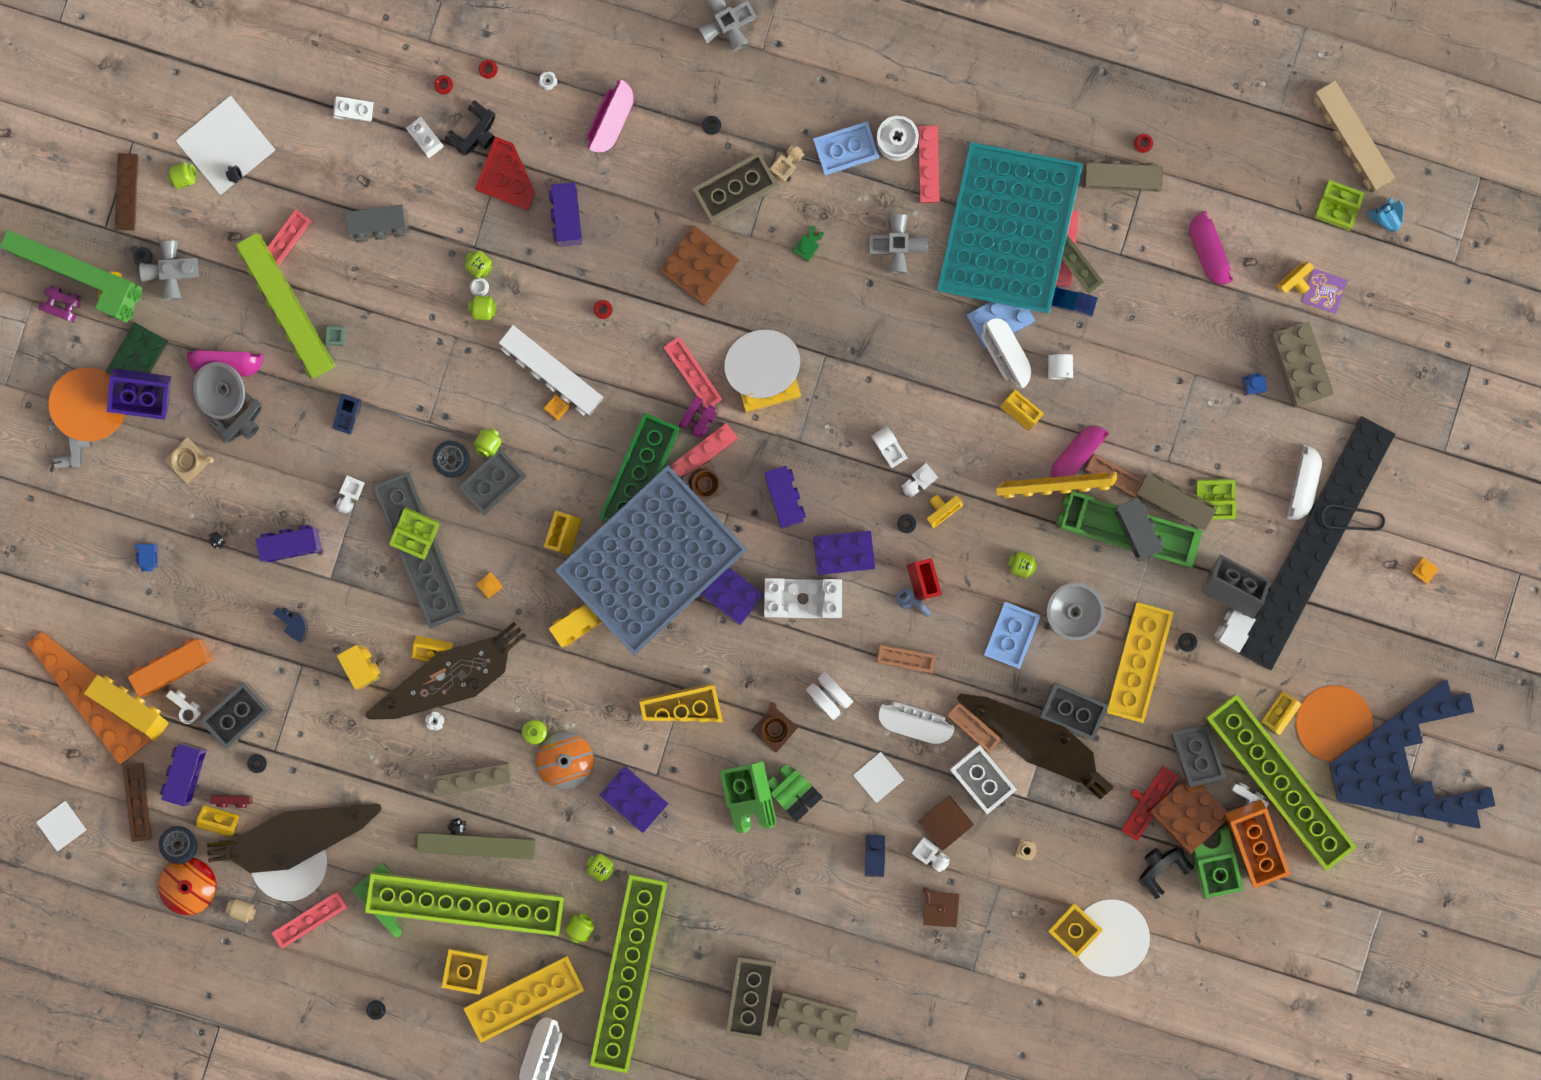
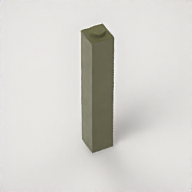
[414,832,535,859]

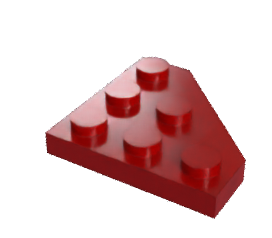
[475,137,536,211]

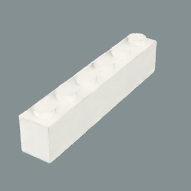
[499,325,604,416]

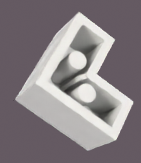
[1214,609,1256,653]

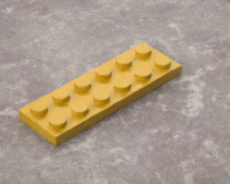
[996,472,1117,498]
[1106,602,1174,723]
[463,955,585,1043]

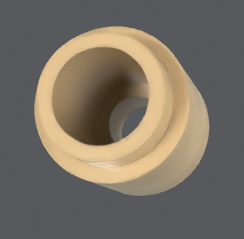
[225,899,256,923]

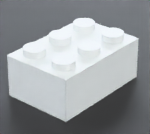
[949,745,1017,814]

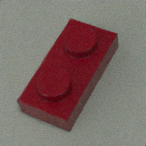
[211,795,253,808]

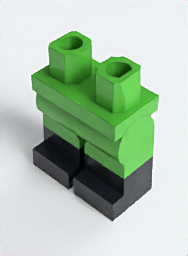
[768,764,823,822]

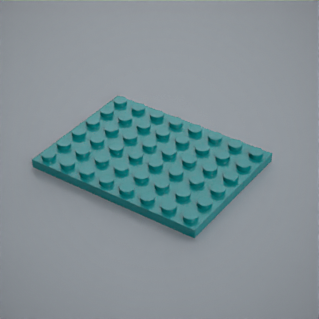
[937,142,1083,314]

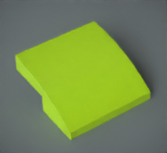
[1314,180,1365,231]
[1196,478,1236,520]
[389,507,441,560]

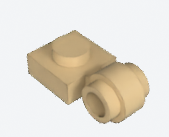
[770,145,805,182]

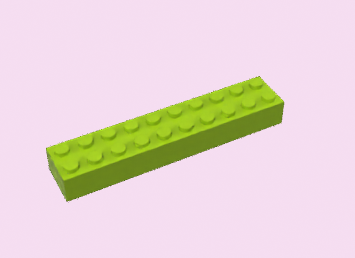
[1204,694,1357,871]
[365,871,564,936]
[590,873,668,1074]

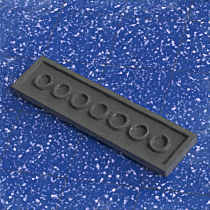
[373,472,466,629]

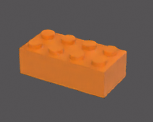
[128,638,214,697]
[1225,800,1290,889]

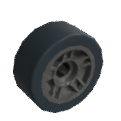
[432,441,470,478]
[159,826,198,865]

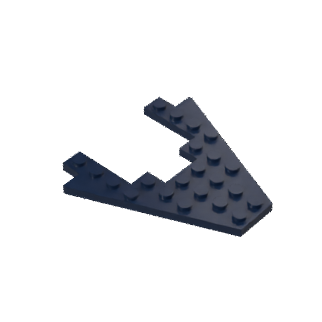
[1328,680,1495,828]

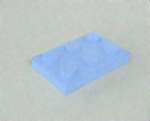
[813,121,879,176]
[966,302,1035,349]
[984,602,1041,669]

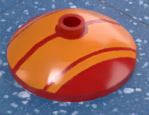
[158,858,217,915]

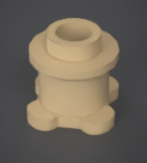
[1015,839,1036,860]

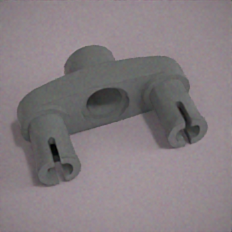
[209,391,262,444]

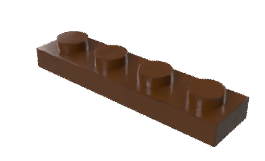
[115,153,138,231]
[123,763,152,842]

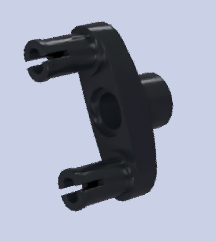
[444,100,496,156]
[1138,847,1194,899]

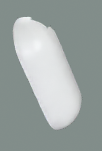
[981,318,1031,388]
[1286,445,1322,520]
[879,702,954,744]
[519,1018,562,1080]

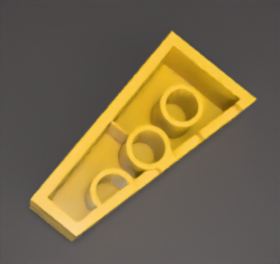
[549,604,602,648]
[84,674,169,742]
[639,682,723,722]

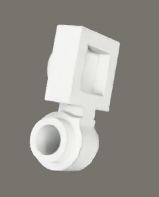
[901,463,939,498]
[335,475,365,514]
[912,837,950,872]

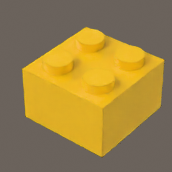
[337,645,381,690]
[1047,902,1103,958]
[441,947,489,995]

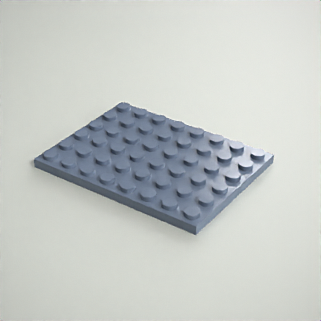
[555,465,747,656]

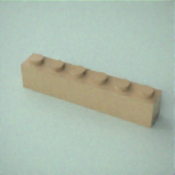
[1313,80,1395,192]

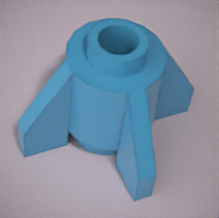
[1367,197,1405,232]

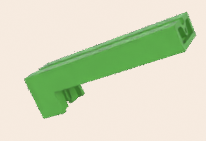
[0,230,142,323]
[1056,491,1203,568]

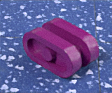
[38,285,82,323]
[679,396,717,438]

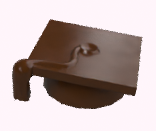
[682,461,727,503]
[751,702,798,753]
[923,887,959,928]

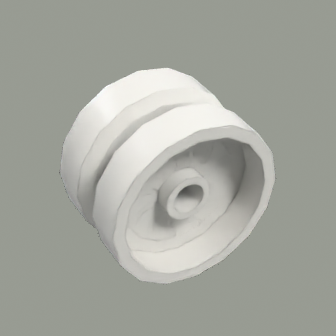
[876,115,919,162]
[805,672,853,720]

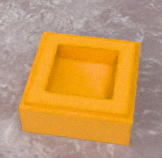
[543,394,570,421]

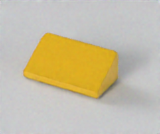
[1000,389,1044,431]
[411,635,454,662]
[1261,691,1301,735]
[196,805,240,838]

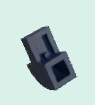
[332,393,362,434]
[273,607,308,643]
[865,835,885,877]

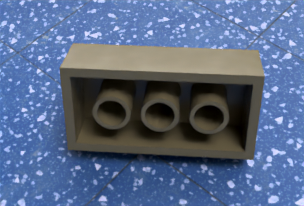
[692,152,778,225]
[1269,321,1334,408]
[726,955,776,1040]
[773,991,858,1051]

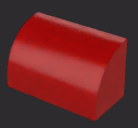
[906,558,942,601]

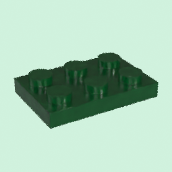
[105,322,169,374]

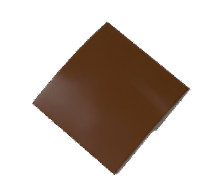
[918,795,974,851]

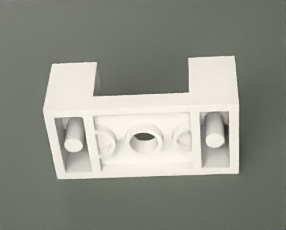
[764,578,842,618]

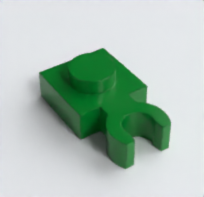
[793,226,824,262]

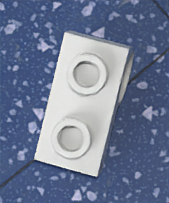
[333,96,374,122]
[406,117,444,158]
[871,426,908,469]
[166,689,204,724]
[1229,782,1269,808]

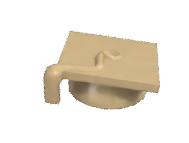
[164,437,214,484]

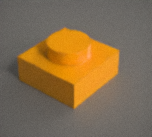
[1411,557,1438,584]
[476,572,504,599]

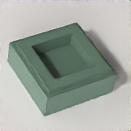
[325,326,346,346]

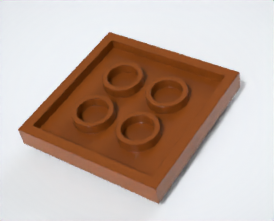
[659,225,740,306]
[1149,779,1227,855]

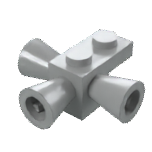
[698,0,757,52]
[869,214,928,274]
[139,241,199,300]

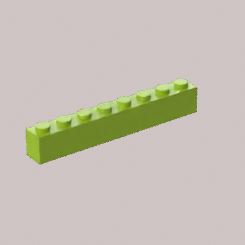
[236,233,336,379]

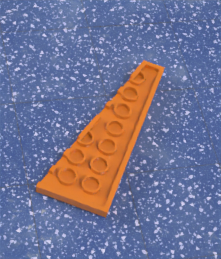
[26,632,166,765]

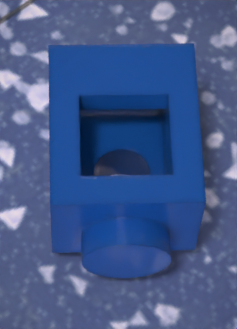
[1242,373,1268,396]
[135,544,158,572]

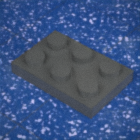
[458,448,527,516]
[1171,724,1226,788]

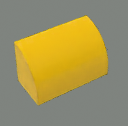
[544,511,582,556]

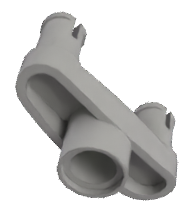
[48,419,92,469]

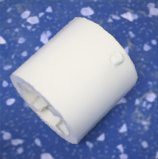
[1048,354,1073,380]

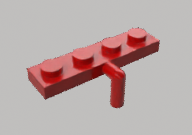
[1121,766,1179,841]

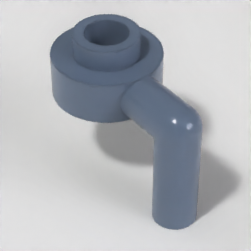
[896,588,931,617]

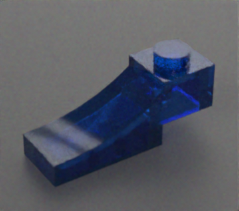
[1051,287,1098,317]

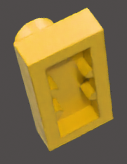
[1275,261,1314,295]
[927,495,963,529]

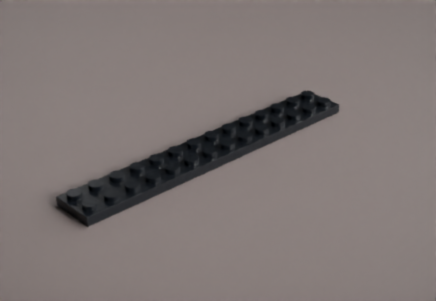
[1238,416,1396,671]

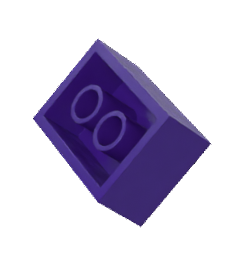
[548,182,582,247]
[107,368,171,420]
[764,466,806,529]
[256,525,322,563]
[813,531,875,576]
[701,568,764,625]
[160,743,207,806]
[599,765,669,833]

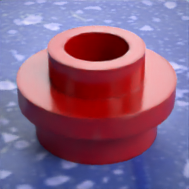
[479,60,498,79]
[434,75,453,95]
[1134,134,1153,153]
[593,300,613,319]

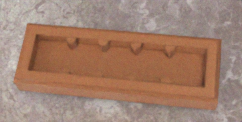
[1084,453,1144,498]
[876,644,936,674]
[946,701,1002,754]

